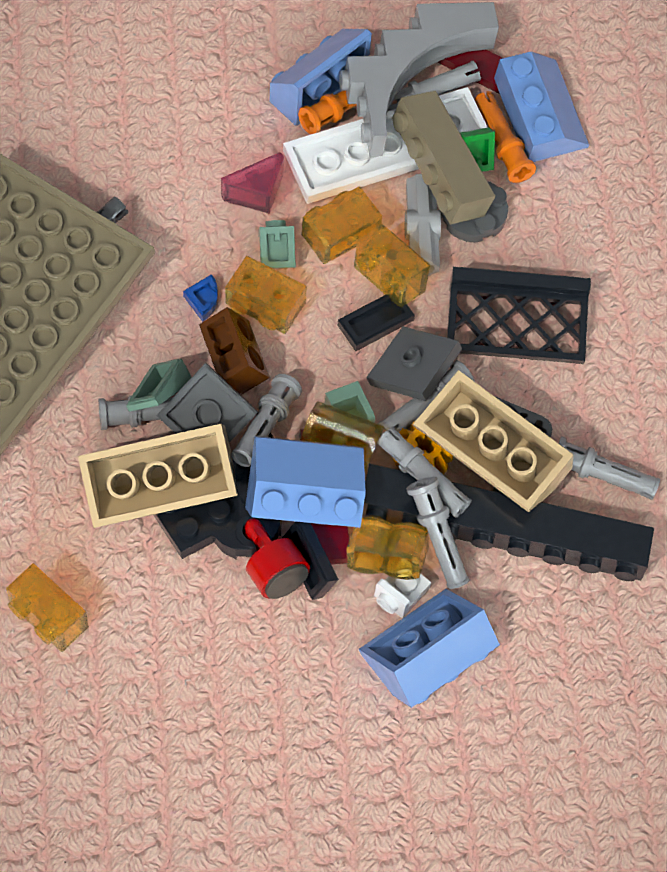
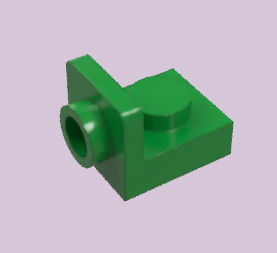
[459,127,495,172]

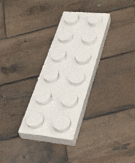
[283,87,488,204]

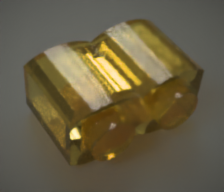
[347,517,429,580]

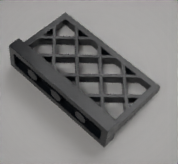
[447,266,591,364]

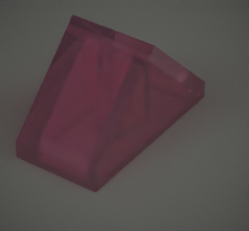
[221,152,284,214]

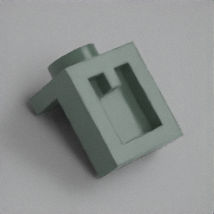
[258,220,296,269]

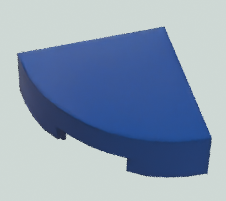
[183,274,218,322]

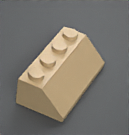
[413,370,574,512]
[78,424,238,528]

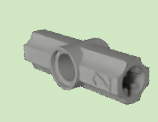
[404,174,441,277]

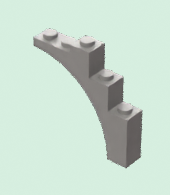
[339,2,499,157]

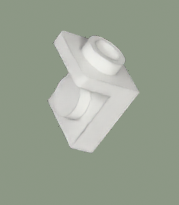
[374,560,431,619]

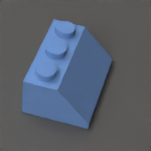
[269,29,372,126]
[494,52,589,162]
[245,436,366,528]
[359,589,500,708]

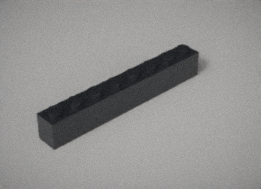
[362,463,654,581]

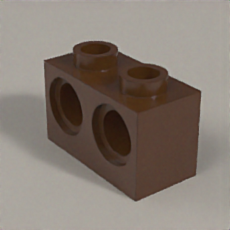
[199,307,270,395]

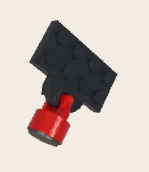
[153,433,310,599]

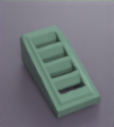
[126,359,192,412]

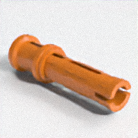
[298,91,357,134]
[474,91,536,183]

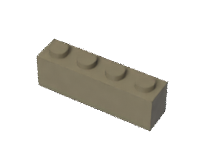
[392,90,495,225]

